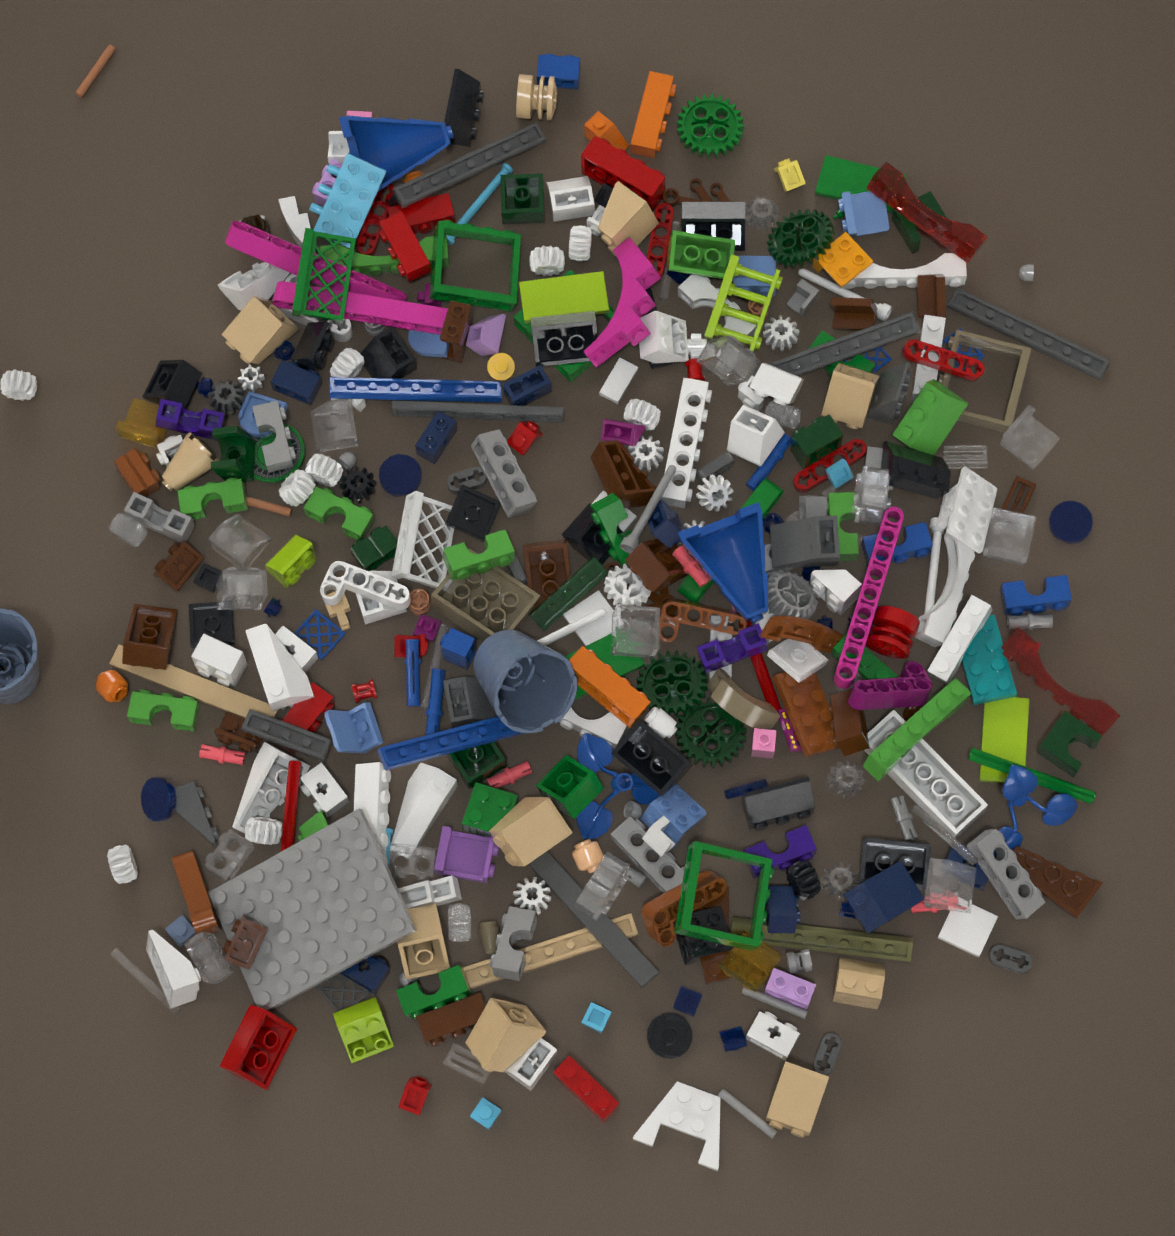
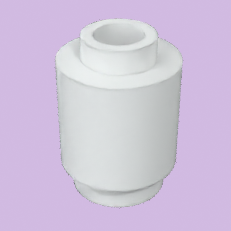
[644,707,677,739]

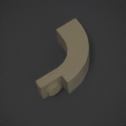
[707,668,780,730]

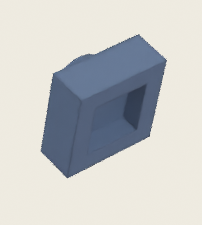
[165,915,196,947]

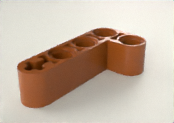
[658,599,747,642]
[171,850,221,938]
[642,870,727,947]

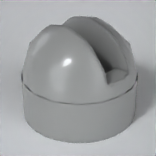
[1019,264,1034,282]
[337,452,356,470]
[623,801,643,820]
[399,970,419,987]

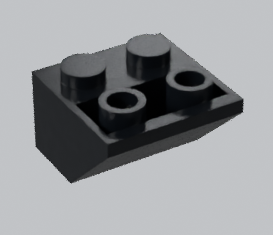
[291,321,335,373]
[360,326,417,379]

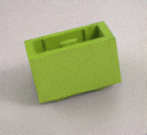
[266,535,316,588]
[333,997,394,1063]

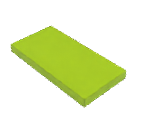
[519,271,609,324]
[979,697,1029,784]

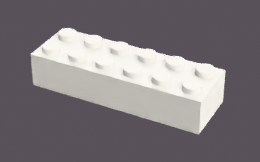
[864,710,988,841]

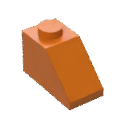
[584,111,629,151]

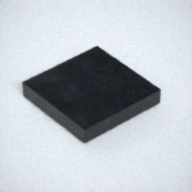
[445,484,501,542]
[188,601,235,648]

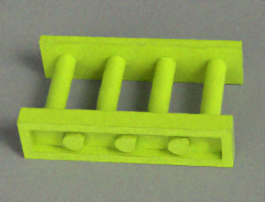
[704,254,783,354]

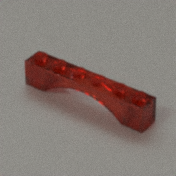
[867,162,988,263]
[1001,627,1120,736]

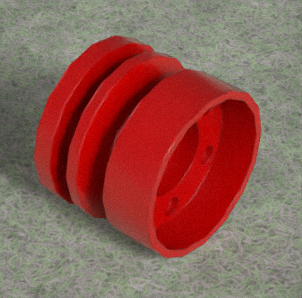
[865,606,920,659]

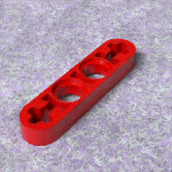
[356,184,394,256]
[647,203,674,280]
[902,339,985,381]
[793,439,867,493]

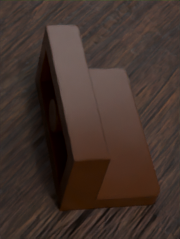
[917,274,946,318]
[830,297,878,331]

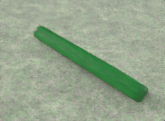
[968,748,1096,804]

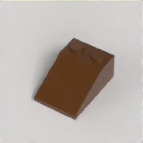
[523,539,575,612]
[625,539,688,592]
[122,604,177,670]

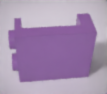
[434,826,499,884]

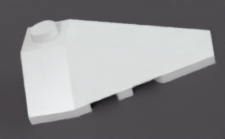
[218,262,290,311]
[245,624,314,711]
[232,742,310,833]
[390,763,458,859]

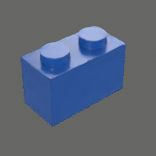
[537,54,580,89]
[440,628,477,670]

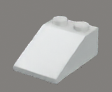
[146,930,201,1009]

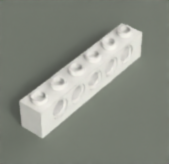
[661,378,712,508]

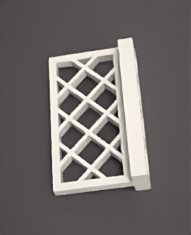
[391,491,454,589]

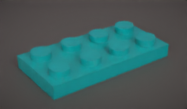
[952,614,1017,705]

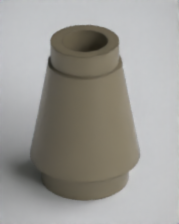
[477,921,500,955]

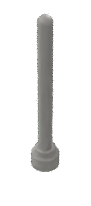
[620,465,676,554]

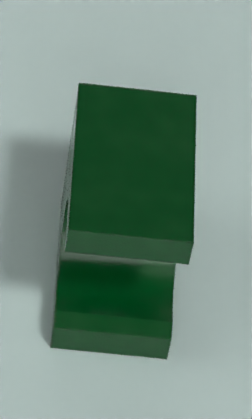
[892,191,951,254]
[211,426,255,483]
[1037,711,1102,778]

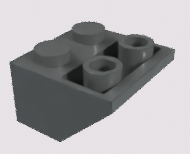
[443,676,495,728]

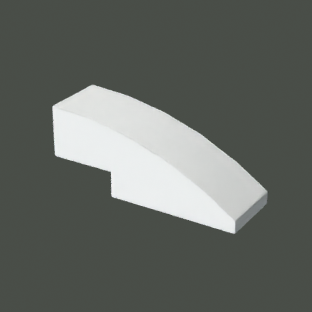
[278,196,316,254]
[398,875,462,909]

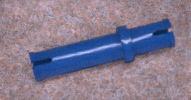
[745,433,792,491]
[404,639,421,706]
[425,669,446,735]

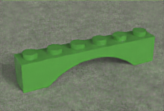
[320,235,449,276]
[863,678,971,782]

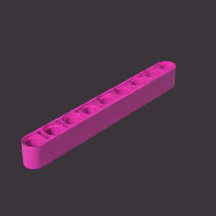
[225,221,407,301]
[272,281,448,335]
[834,507,904,689]

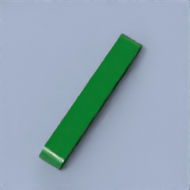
[677,478,784,603]

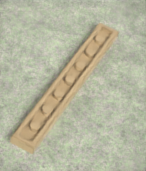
[109,644,279,719]
[463,913,638,990]

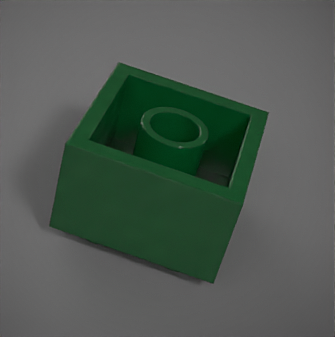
[500,173,544,224]
[790,414,843,469]
[446,742,507,790]

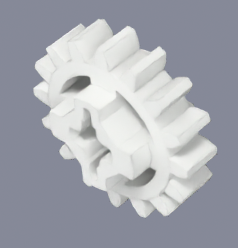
[604,564,651,610]

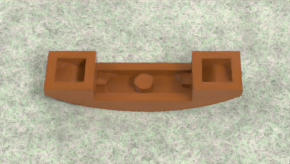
[760,616,843,653]

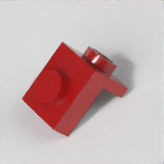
[507,420,543,455]
[394,634,428,659]

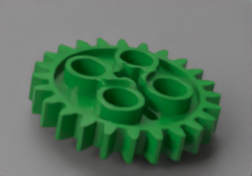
[677,93,744,159]

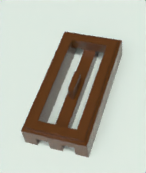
[999,476,1037,524]

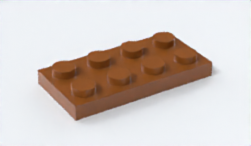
[772,672,837,757]

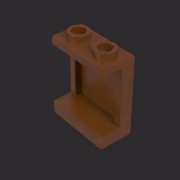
[440,301,473,363]

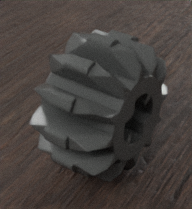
[208,379,245,416]

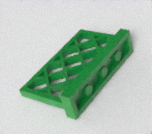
[292,228,356,322]

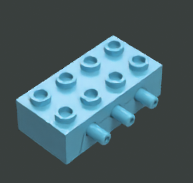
[309,153,387,248]

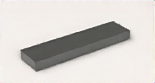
[241,709,332,762]

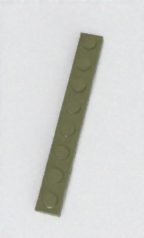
[731,917,913,962]

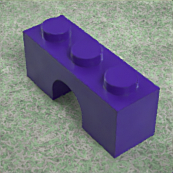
[155,399,225,441]
[697,624,767,674]
[744,825,817,879]

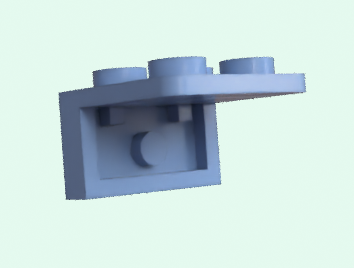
[838,190,890,238]
[733,256,776,297]
[325,702,384,754]
[640,785,707,849]

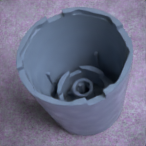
[0,608,40,704]
[474,630,577,733]

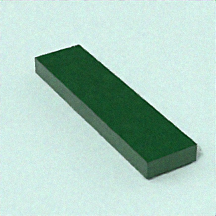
[529,556,609,631]

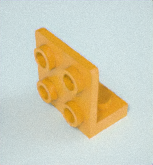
[813,232,873,287]

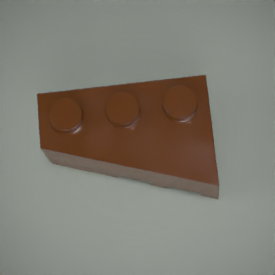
[590,440,657,508]

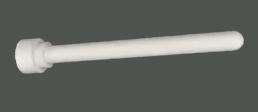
[798,268,892,322]
[924,517,947,614]
[537,608,606,646]

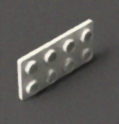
[936,466,997,554]

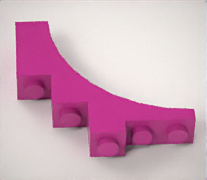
[583,237,661,368]

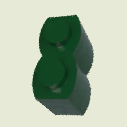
[350,526,398,571]

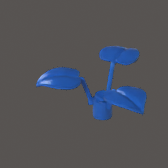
[576,733,660,840]
[993,765,1078,857]

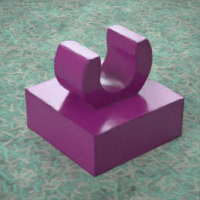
[417,283,441,307]
[413,614,442,643]

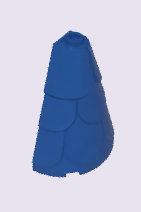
[339,115,454,191]
[677,502,768,623]

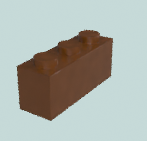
[829,688,870,756]
[416,993,485,1047]

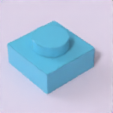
[825,458,853,489]
[581,1002,612,1034]
[470,1097,502,1130]

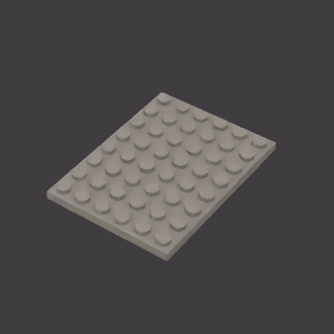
[208,809,417,1011]

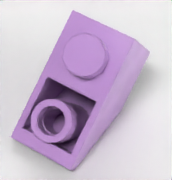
[466,314,506,356]

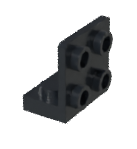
[673,906,734,965]

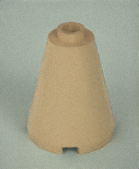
[162,432,221,491]

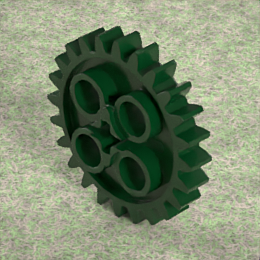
[767,209,835,268]
[636,650,708,718]
[675,698,747,769]

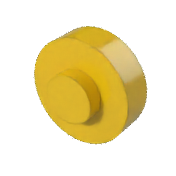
[487,353,515,381]

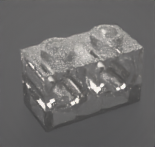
[204,829,254,883]
[389,843,438,880]
[184,932,234,984]

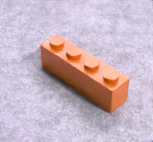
[630,71,677,159]
[569,646,651,728]

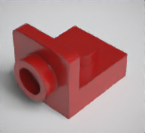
[398,1076,432,1116]

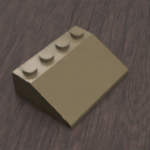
[430,548,541,642]

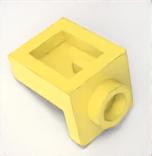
[773,158,806,192]

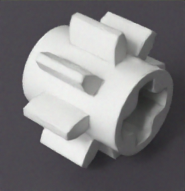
[687,333,707,359]
[238,364,265,392]

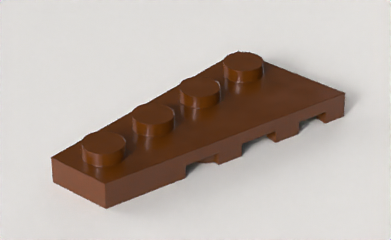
[1013,846,1103,919]
[693,887,729,985]

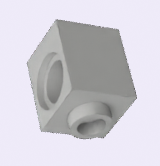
[799,495,827,520]

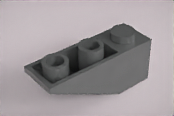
[168,781,220,848]

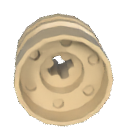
[516,74,558,120]

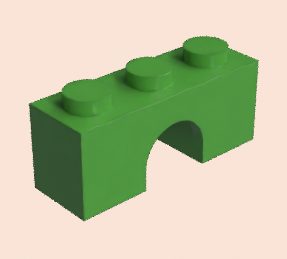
[178,478,249,520]
[303,487,375,540]
[827,492,859,561]
[443,529,515,581]
[127,690,200,732]

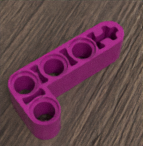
[848,661,933,710]

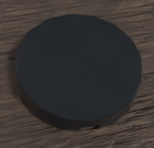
[647,1013,692,1059]

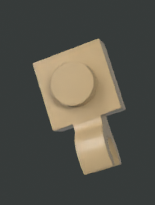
[325,591,351,631]

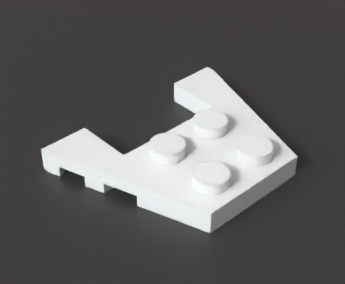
[633,1081,720,1171]

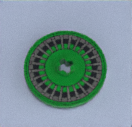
[250,424,305,483]

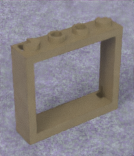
[938,330,1032,434]

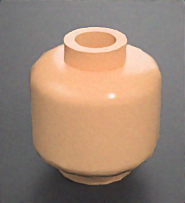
[572,838,605,873]

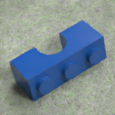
[861,522,933,566]
[1000,575,1072,616]

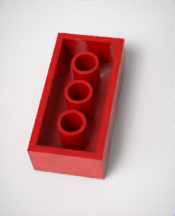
[581,136,666,212]

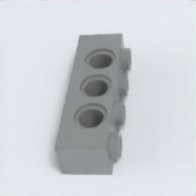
[471,429,538,518]
[610,816,685,894]
[967,829,1046,920]

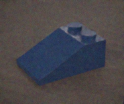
[843,861,925,935]

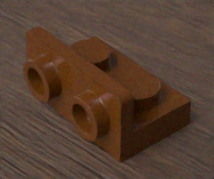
[153,541,204,591]
[215,712,263,753]
[222,915,268,970]

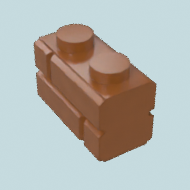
[114,448,161,497]

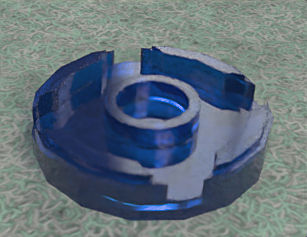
[379,454,422,497]
[1049,501,1093,544]
[141,777,177,821]
[724,779,768,800]

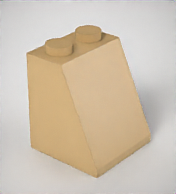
[598,181,659,256]
[221,296,299,365]
[821,363,880,429]
[489,797,573,866]
[397,903,450,980]
[832,957,885,1009]
[465,998,546,1073]
[765,1061,829,1138]

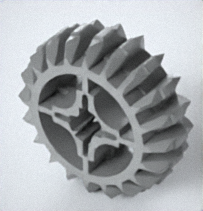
[768,569,818,620]

